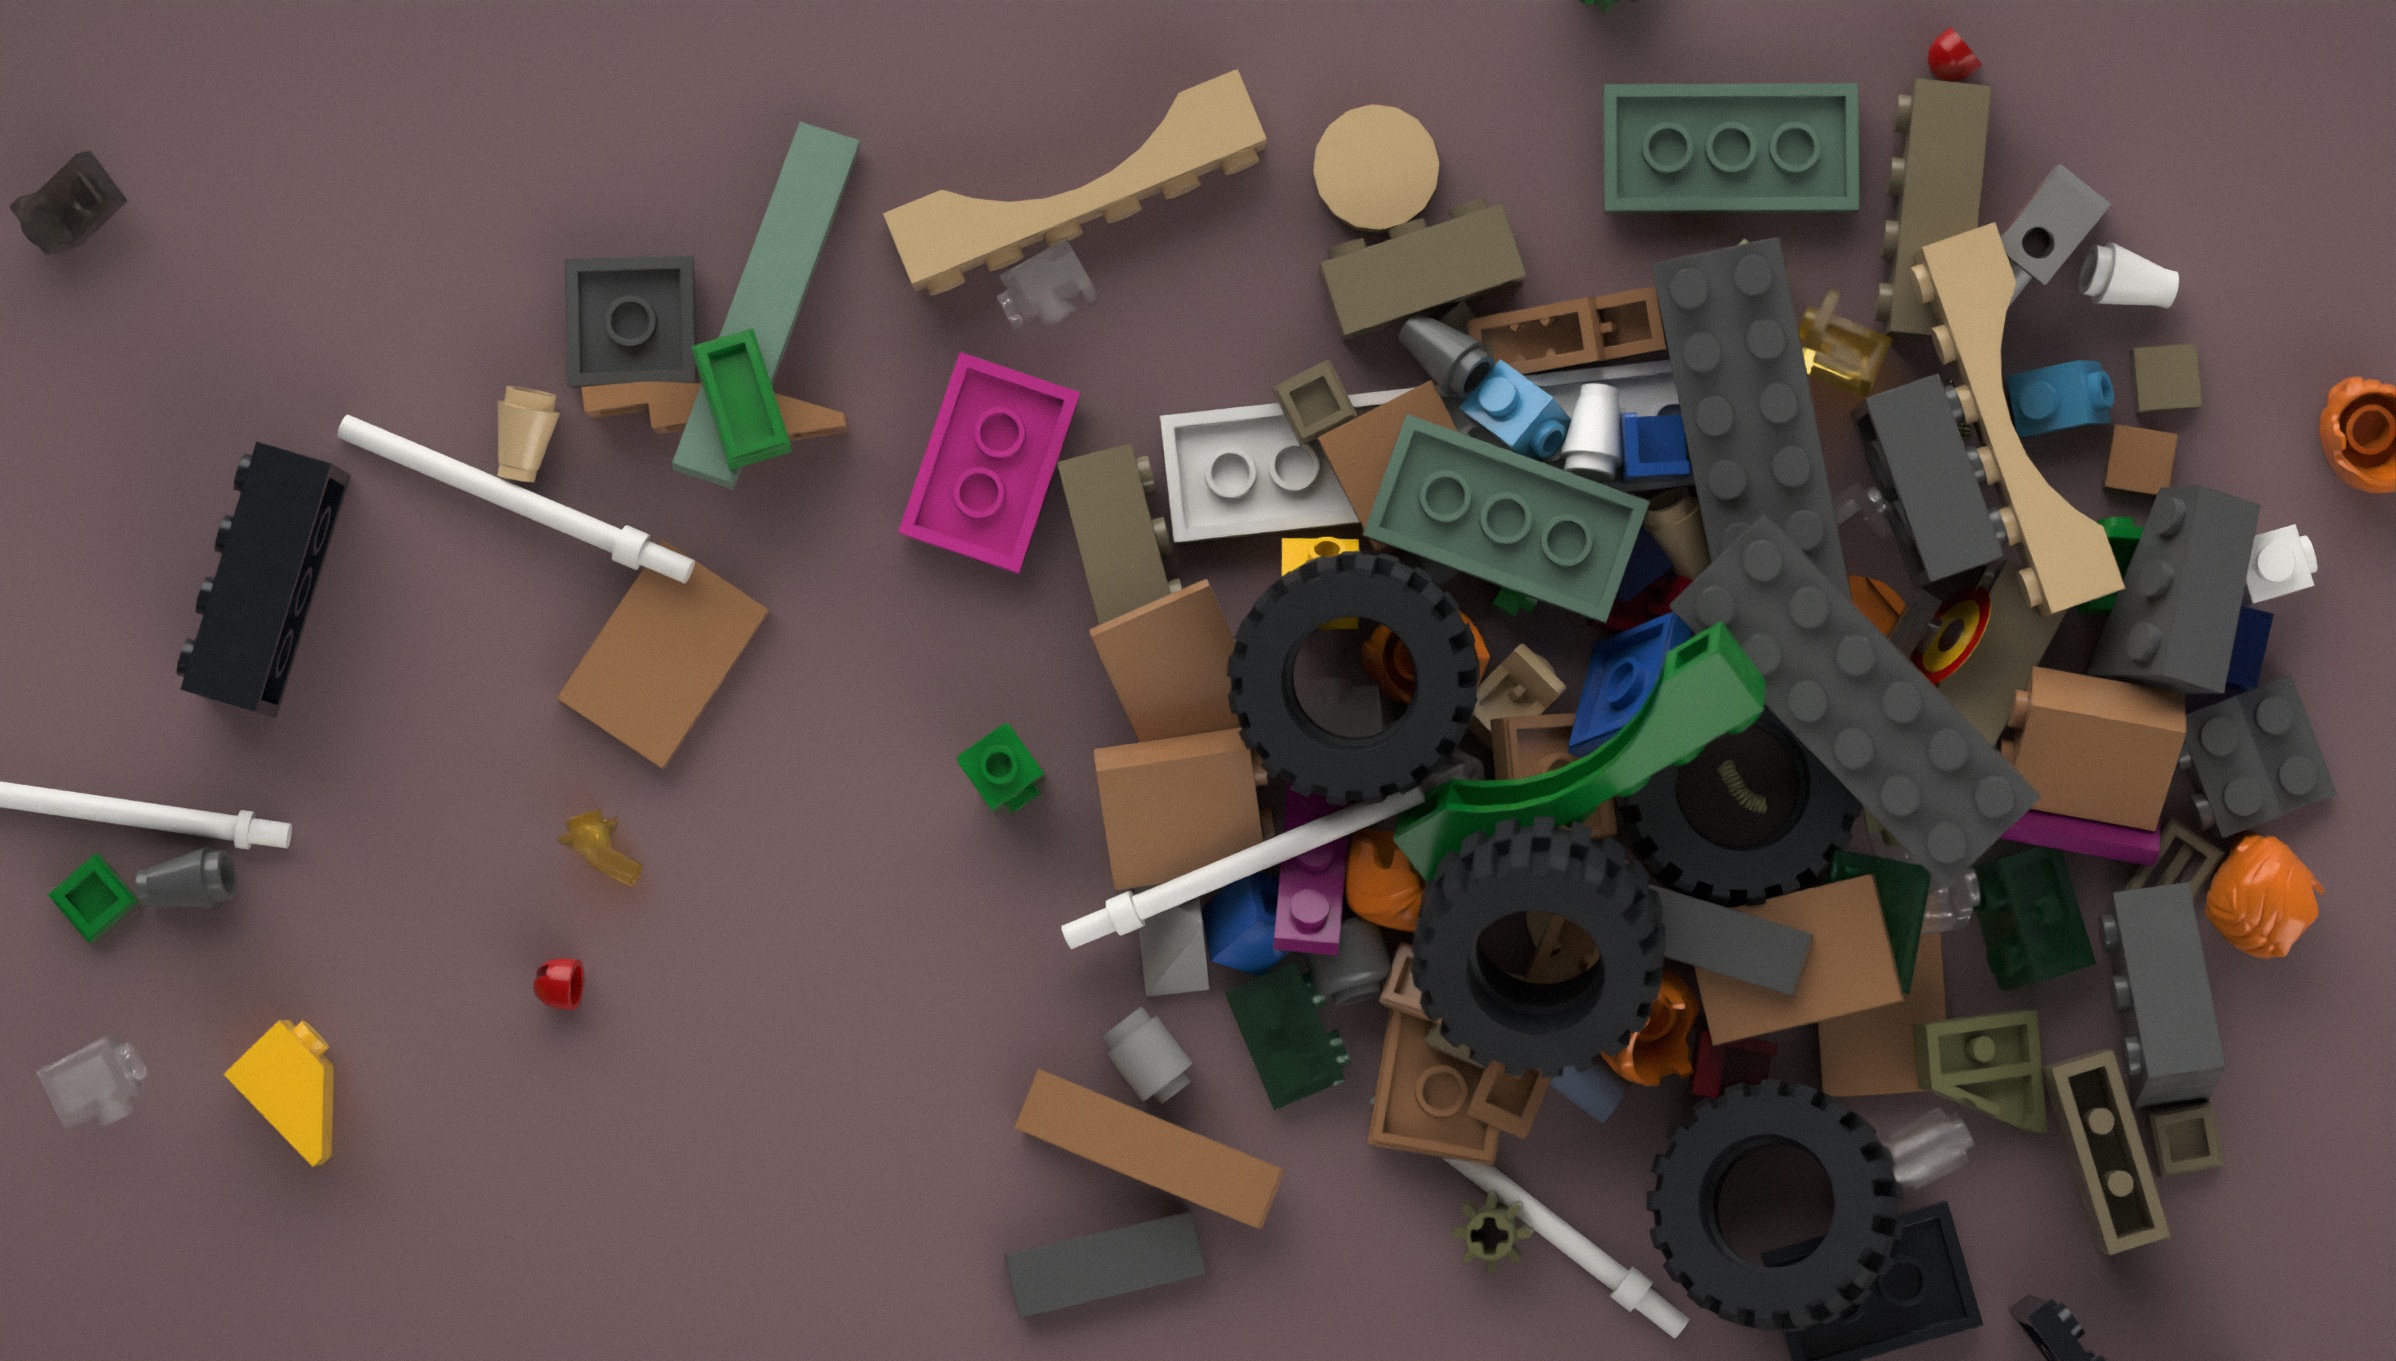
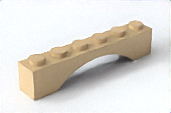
[883,69,1267,295]
[1909,222,2125,618]

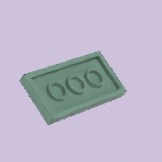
[1602,83,1860,214]
[1362,414,1650,624]

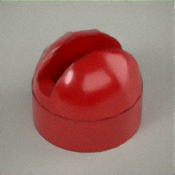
[1928,26,1982,82]
[533,958,584,1011]

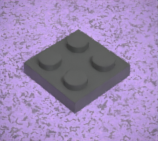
[565,256,697,389]

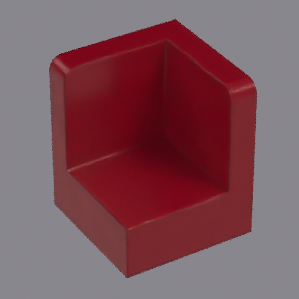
[1686,1030,1778,1098]

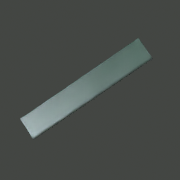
[672,121,860,490]

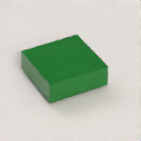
[47,853,140,943]

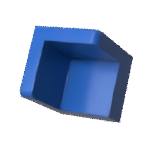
[1620,412,1692,484]
[1202,872,1290,976]

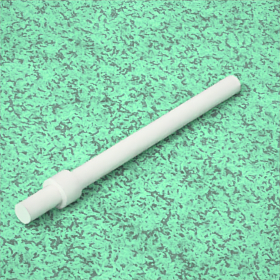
[337,414,695,584]
[1062,786,1426,949]
[1370,1097,1690,1339]

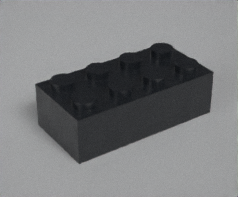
[177,441,351,718]

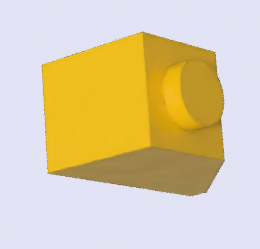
[223,1020,334,1167]

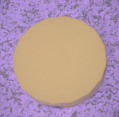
[1313,104,1440,233]

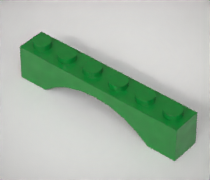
[1393,621,1766,883]

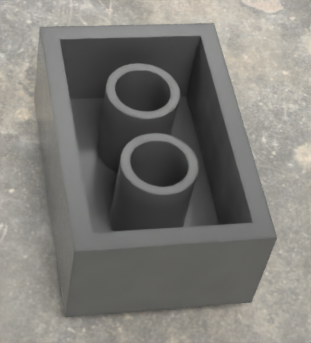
[1850,373,2008,591]

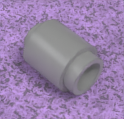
[1101,1006,1194,1105]

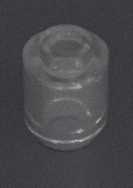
[1882,1106,1975,1191]

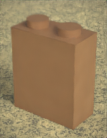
[1997,666,2186,831]
[1094,727,1275,891]

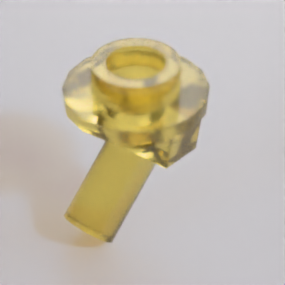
[557,808,643,886]

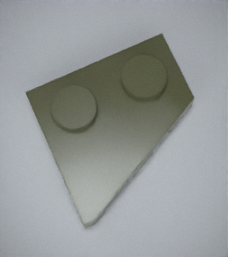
[1913,1009,2048,1134]

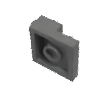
[2176,675,2337,840]

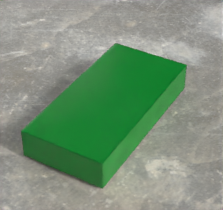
[691,328,792,470]

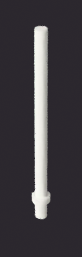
[0,781,292,850]

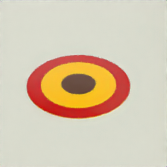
[1912,586,1991,684]

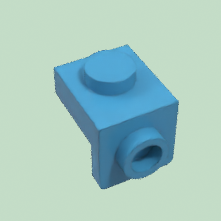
[1459,359,1571,462]
[2006,360,2114,438]

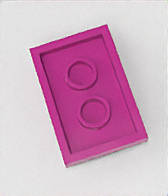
[898,352,1081,575]

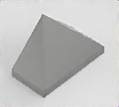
[1134,884,1210,997]

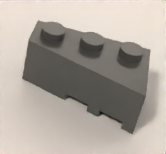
[2085,485,2261,694]
[2098,882,2226,1112]

